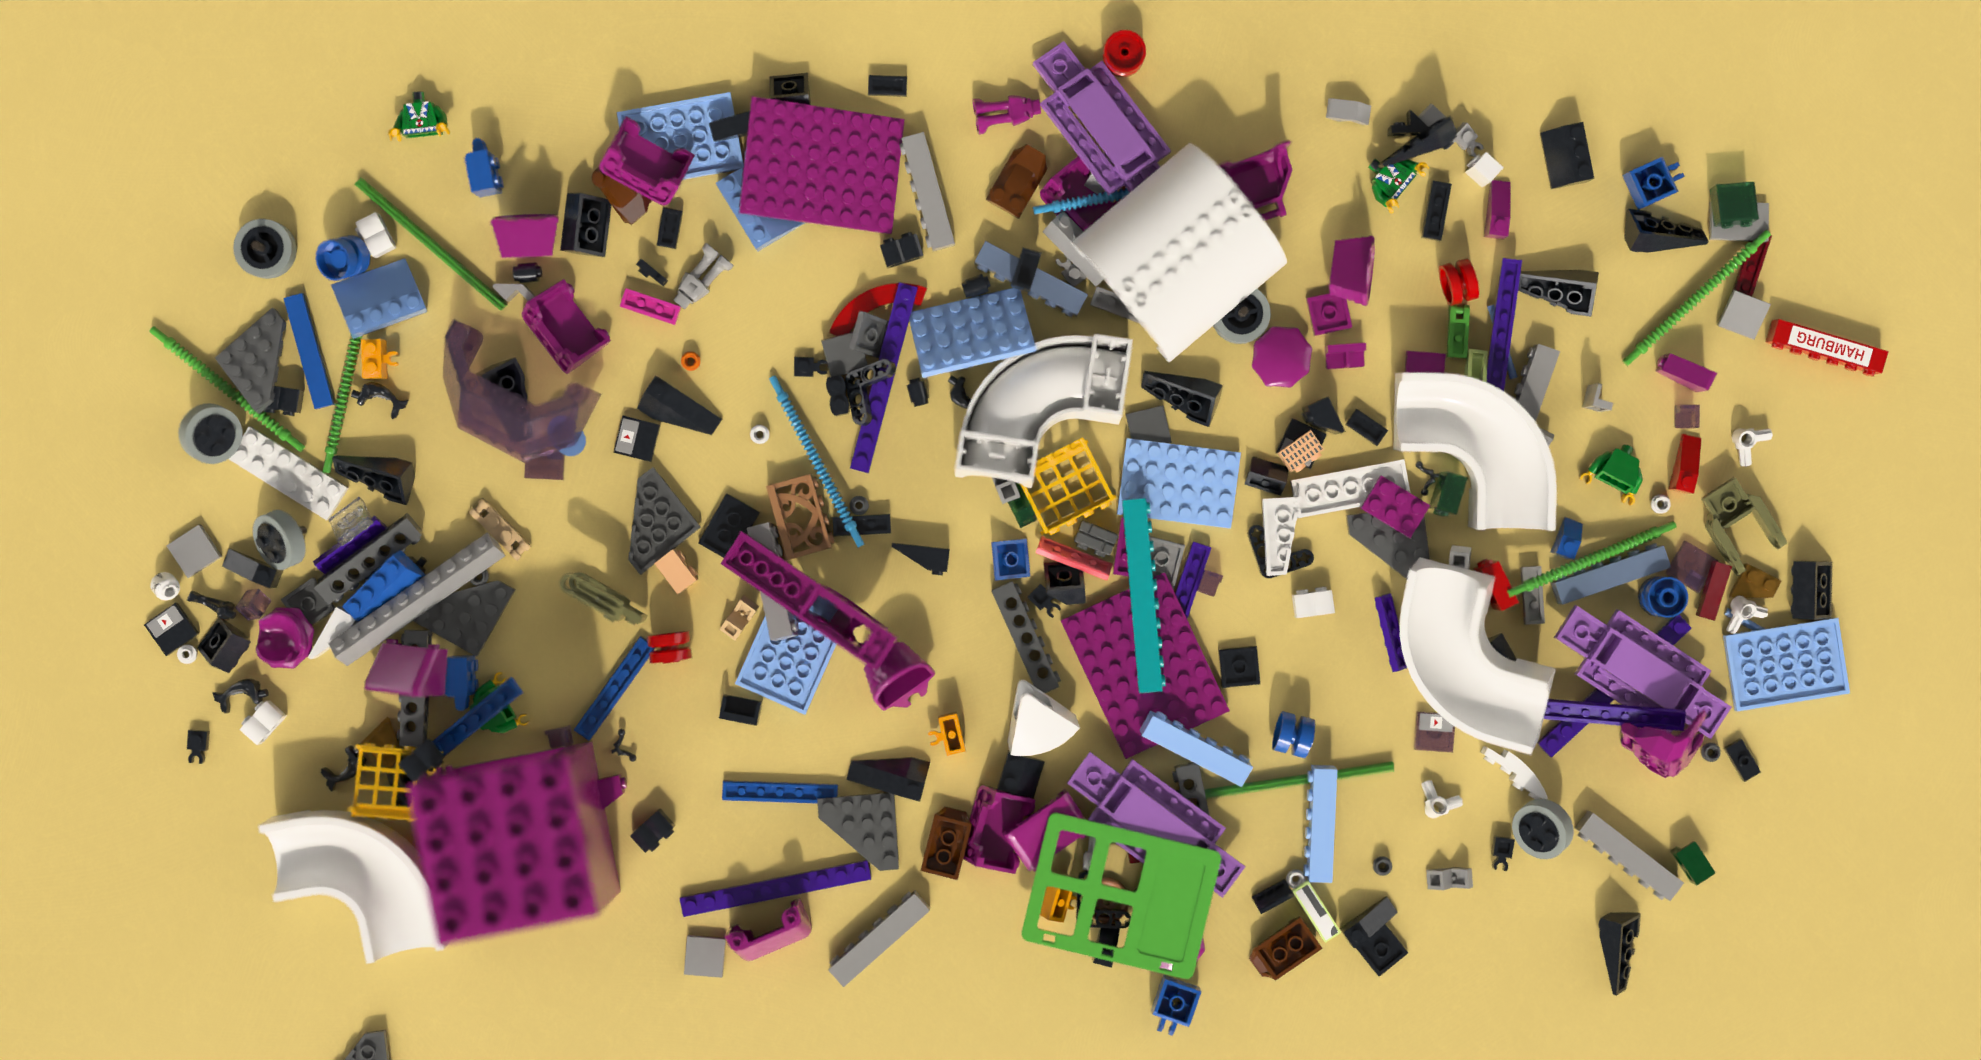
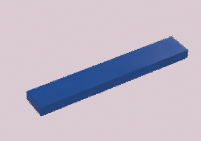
[283,293,335,410]
[574,636,657,741]
[433,677,523,756]
[722,780,838,804]

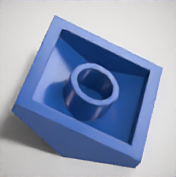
[991,539,1030,580]

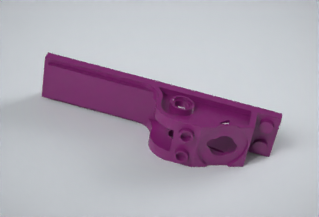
[720,531,898,671]

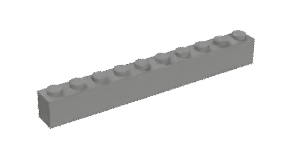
[328,533,505,666]

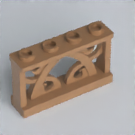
[766,474,835,560]

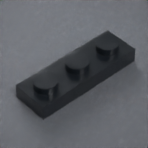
[1421,180,1452,241]
[833,514,891,536]

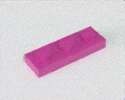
[620,288,681,325]

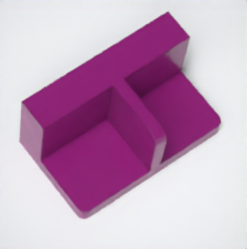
[1325,343,1366,369]

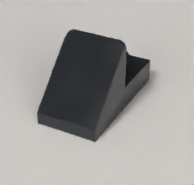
[1388,110,1428,136]

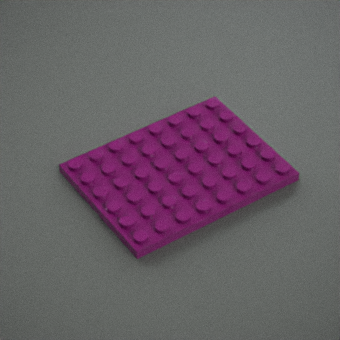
[739,96,905,235]
[1061,572,1230,759]

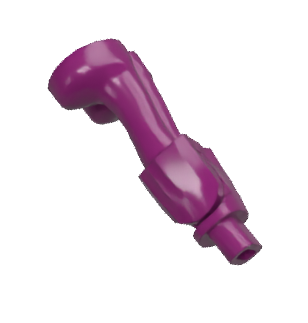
[972,95,1041,135]

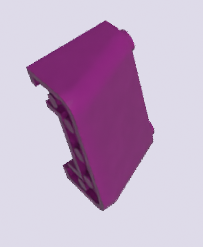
[599,116,695,205]
[1040,156,1121,232]
[522,279,611,374]
[364,639,448,697]
[963,785,1036,874]
[1002,789,1087,872]
[725,898,812,961]

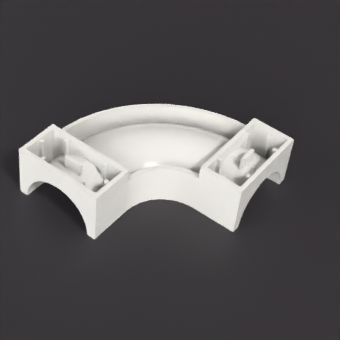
[955,334,1133,488]
[1393,373,1556,531]
[1400,557,1556,755]
[258,810,448,964]

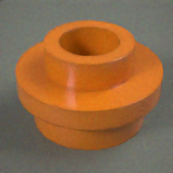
[681,352,701,371]

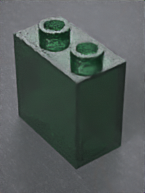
[1709,181,1759,229]
[1429,471,1468,517]

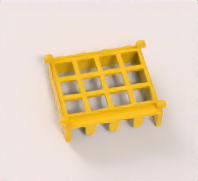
[1020,437,1117,536]
[348,743,443,822]

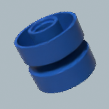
[316,235,370,281]
[1638,576,1688,618]
[1272,711,1315,758]

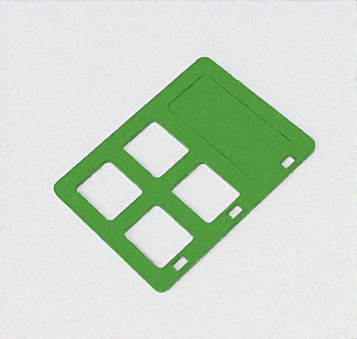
[1022,813,1221,979]

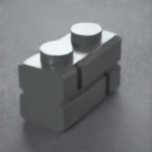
[1074,520,1119,558]

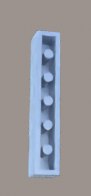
[1140,711,1253,787]
[1303,765,1337,883]

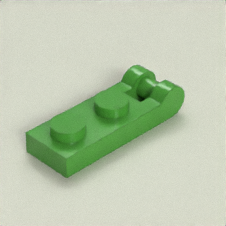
[1447,305,1470,358]

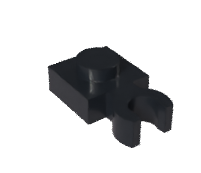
[636,259,668,287]
[794,357,827,377]
[1027,583,1061,618]
[187,730,210,764]
[1491,836,1515,871]

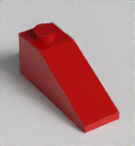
[1668,434,1702,494]

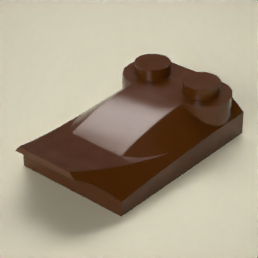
[986,144,1047,219]
[592,167,652,225]
[920,806,972,880]
[1249,916,1323,981]

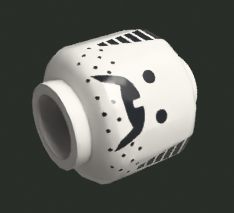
[150,572,180,601]

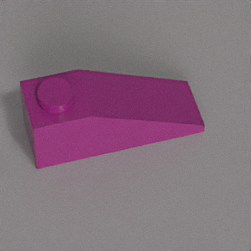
[1484,180,1511,239]

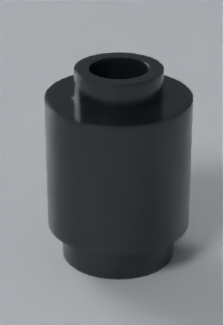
[513,262,542,283]
[961,274,991,298]
[906,378,929,407]

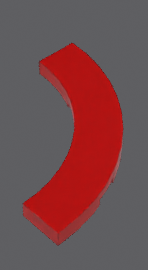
[829,283,928,336]

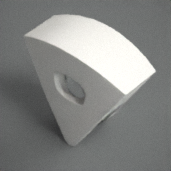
[1008,680,1080,756]

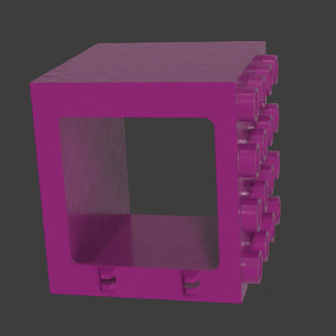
[407,741,621,946]

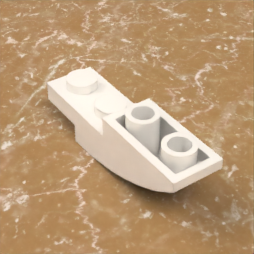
[1480,746,1548,799]

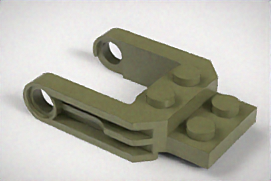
[1701,477,1787,575]
[560,572,648,625]

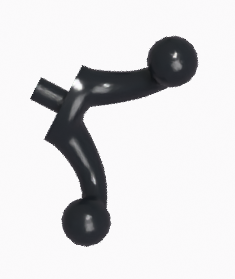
[1415,461,1439,496]
[611,729,637,762]

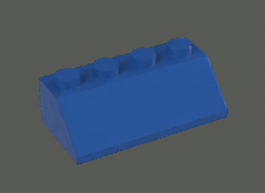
[342,550,426,622]

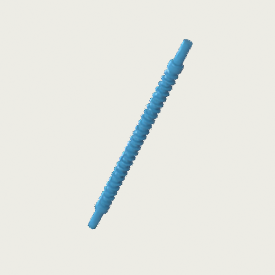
[1033,188,1130,214]
[769,375,864,548]

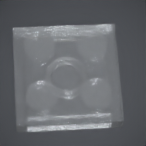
[328,497,374,546]

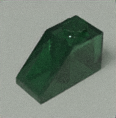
[1008,482,1038,528]

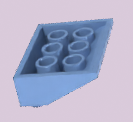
[716,167,805,252]
[331,258,427,339]

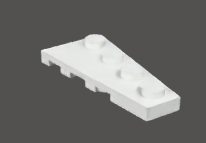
[1262,497,1301,576]

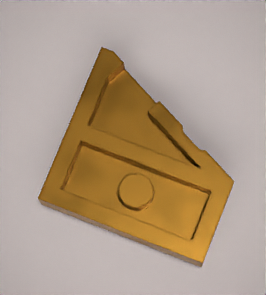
[1729,563,1781,598]
[360,717,402,768]

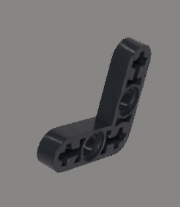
[845,359,896,426]
[1247,525,1314,579]
[1076,870,1131,929]

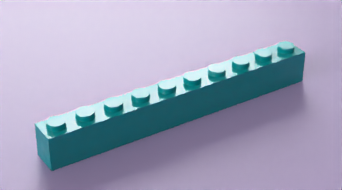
[1122,498,1166,693]

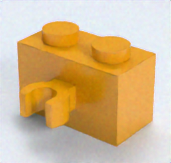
[361,339,399,380]
[928,712,966,756]
[1040,886,1077,923]

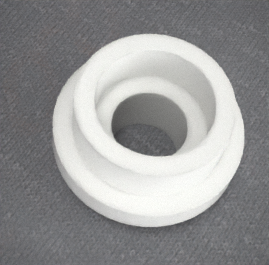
[750,425,770,444]
[1651,494,1671,514]
[177,645,197,664]
[1286,869,1306,889]

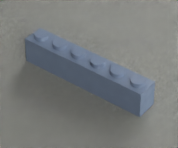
[975,241,1088,317]
[1550,543,1671,605]

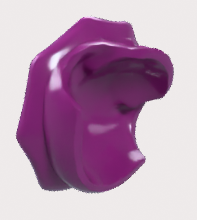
[1252,326,1312,388]
[256,607,314,669]

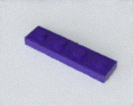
[313,516,387,574]
[1175,541,1211,618]
[1374,593,1407,672]

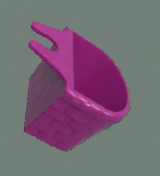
[490,214,559,258]
[1329,236,1375,306]
[864,642,935,711]

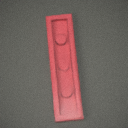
[1036,536,1113,580]

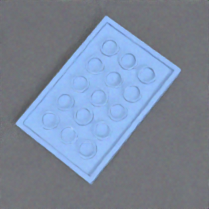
[617,92,744,180]
[909,288,1036,378]
[1117,438,1241,528]
[735,596,838,715]
[1723,618,1850,711]

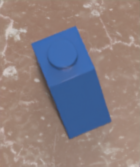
[1550,517,1583,560]

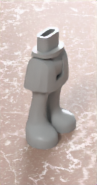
[673,243,734,309]

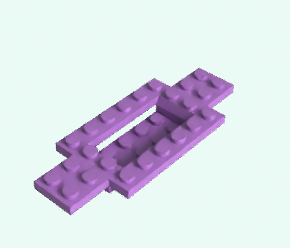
[1033,41,1171,195]
[1554,605,1732,739]
[1067,752,1245,898]

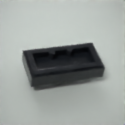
[868,75,907,97]
[657,207,683,249]
[1345,409,1388,446]
[1723,739,1761,782]
[1251,879,1294,914]

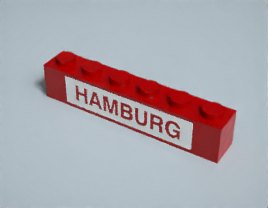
[1766,319,1889,377]

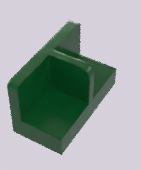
[1671,841,1715,886]

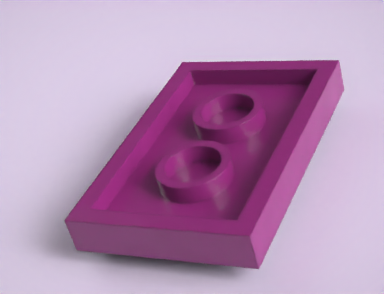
[1360,476,1430,538]

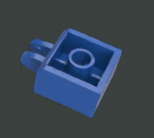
[464,138,504,198]
[1622,157,1685,210]
[445,655,479,711]
[1151,974,1202,1036]

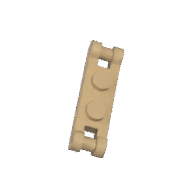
[469,498,531,561]

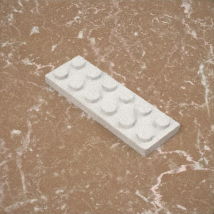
[229,427,349,520]
[1290,459,1410,518]

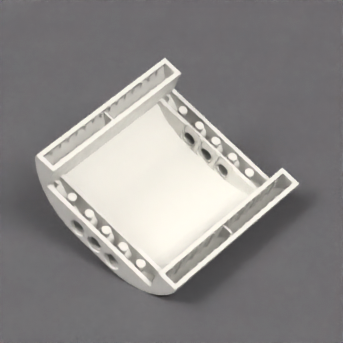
[1071,143,1287,363]

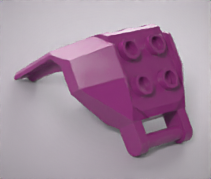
[1218,140,1293,221]
[1621,709,1706,778]

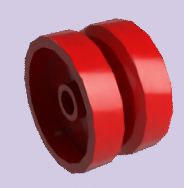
[1103,30,1146,77]
[1439,258,1479,306]
[647,631,692,664]

